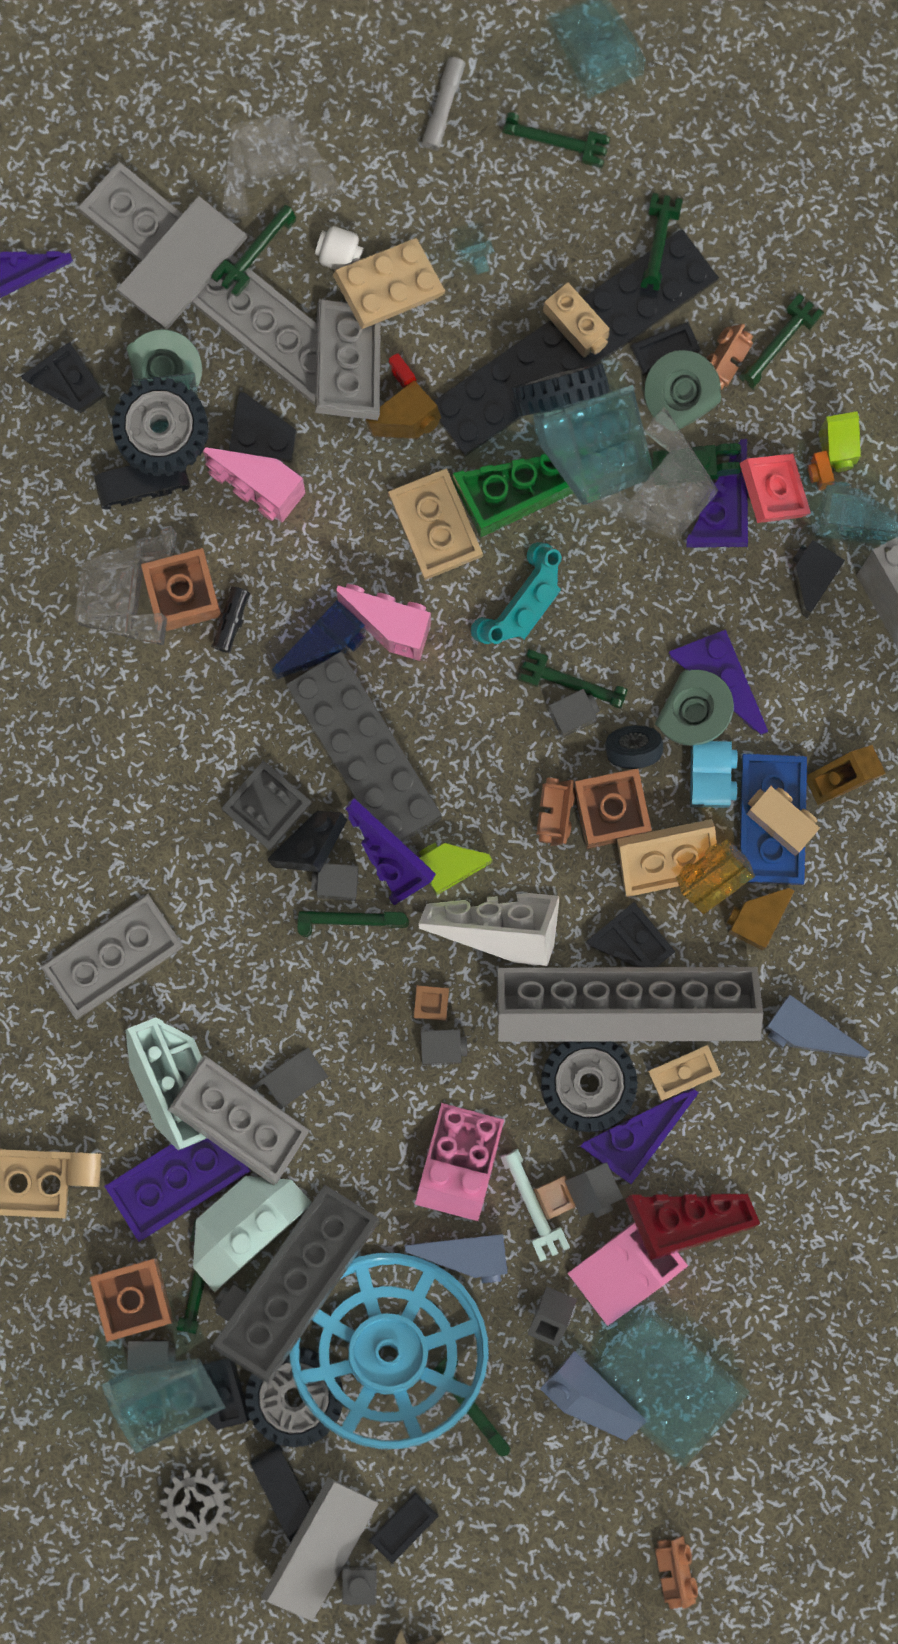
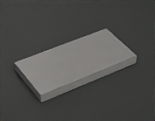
[117,196,247,329]
[315,299,381,420]
[40,894,184,1020]
[167,1055,310,1185]
[261,1477,379,1621]

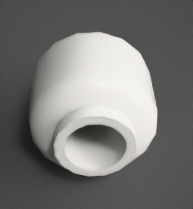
[315,226,363,270]

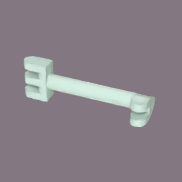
[500,1148,570,1262]

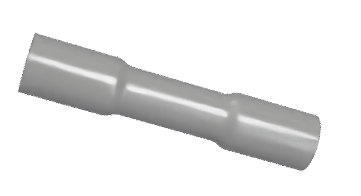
[421,57,466,151]

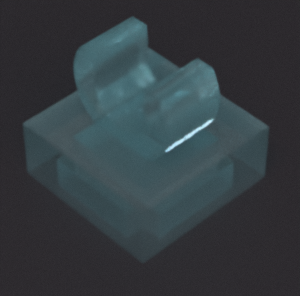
[458,240,494,274]

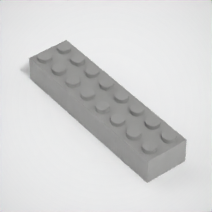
[497,967,763,1042]

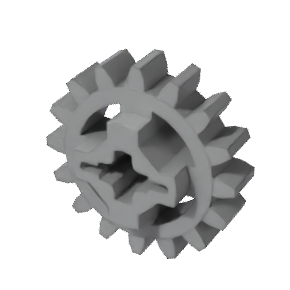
[159,1468,232,1543]

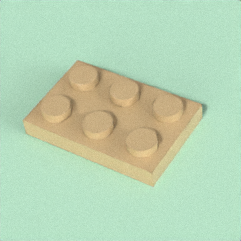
[333,238,445,329]
[388,468,483,580]
[617,819,721,897]

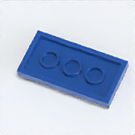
[739,754,807,885]

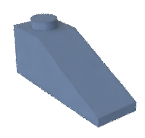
[764,995,870,1059]
[405,1234,508,1283]
[540,1351,646,1441]

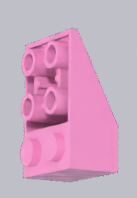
[203,447,305,522]
[336,584,431,661]
[415,1103,504,1221]
[567,1222,688,1326]

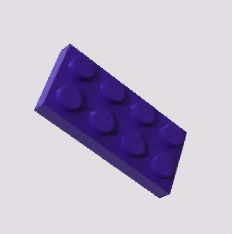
[104,1138,251,1242]

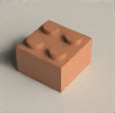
[141,548,221,633]
[573,768,652,849]
[90,1258,174,1342]

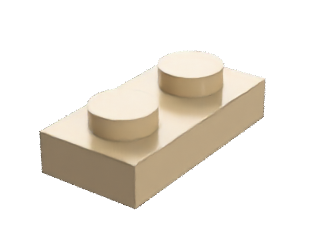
[648,1045,721,1101]

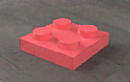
[740,454,811,523]

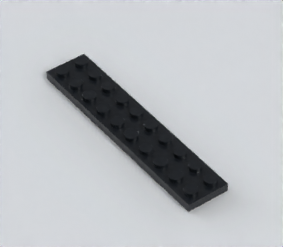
[434,229,719,457]

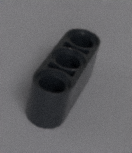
[94,465,190,510]
[249,1444,312,1543]

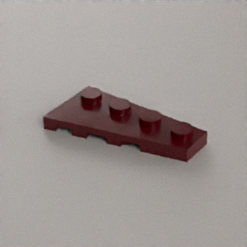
[625,1194,760,1260]

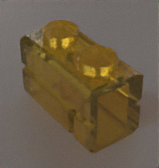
[676,839,755,914]

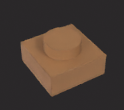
[414,986,449,1021]
[533,1176,576,1219]

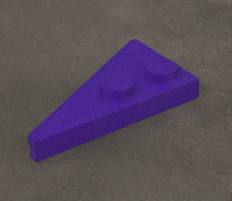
[0,251,74,298]
[686,439,748,548]
[668,629,768,735]
[345,798,436,905]
[580,1088,698,1185]

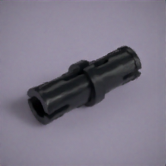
[211,587,251,653]

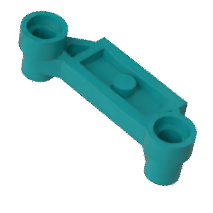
[471,542,562,644]

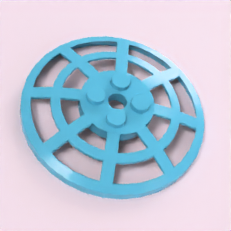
[290,1253,488,1449]

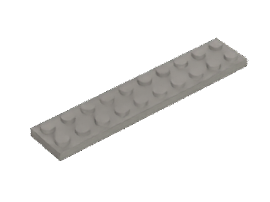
[78,162,317,405]

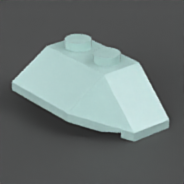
[126,1017,207,1150]
[193,1176,312,1292]

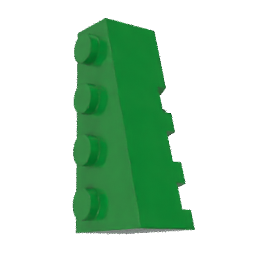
[453,446,596,538]

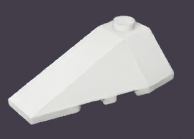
[419,893,559,966]

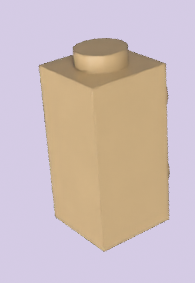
[543,282,610,358]
[747,786,820,856]

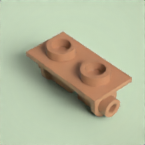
[707,324,753,390]
[536,778,575,846]
[655,1536,698,1609]

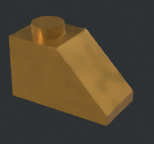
[365,380,441,439]
[807,745,886,805]
[727,888,794,951]

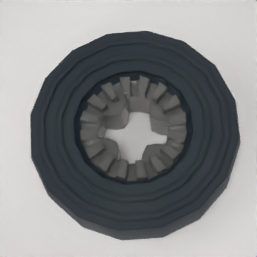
[605,725,663,769]

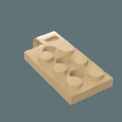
[0,1149,102,1219]

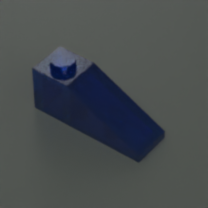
[272,600,366,679]

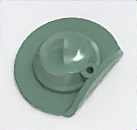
[127,329,202,393]
[644,350,721,431]
[655,670,734,746]

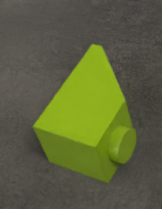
[818,411,861,472]
[419,843,492,896]

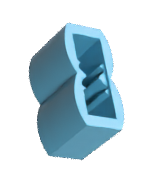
[690,741,738,808]

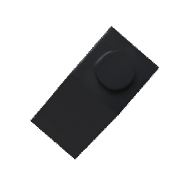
[792,540,845,618]

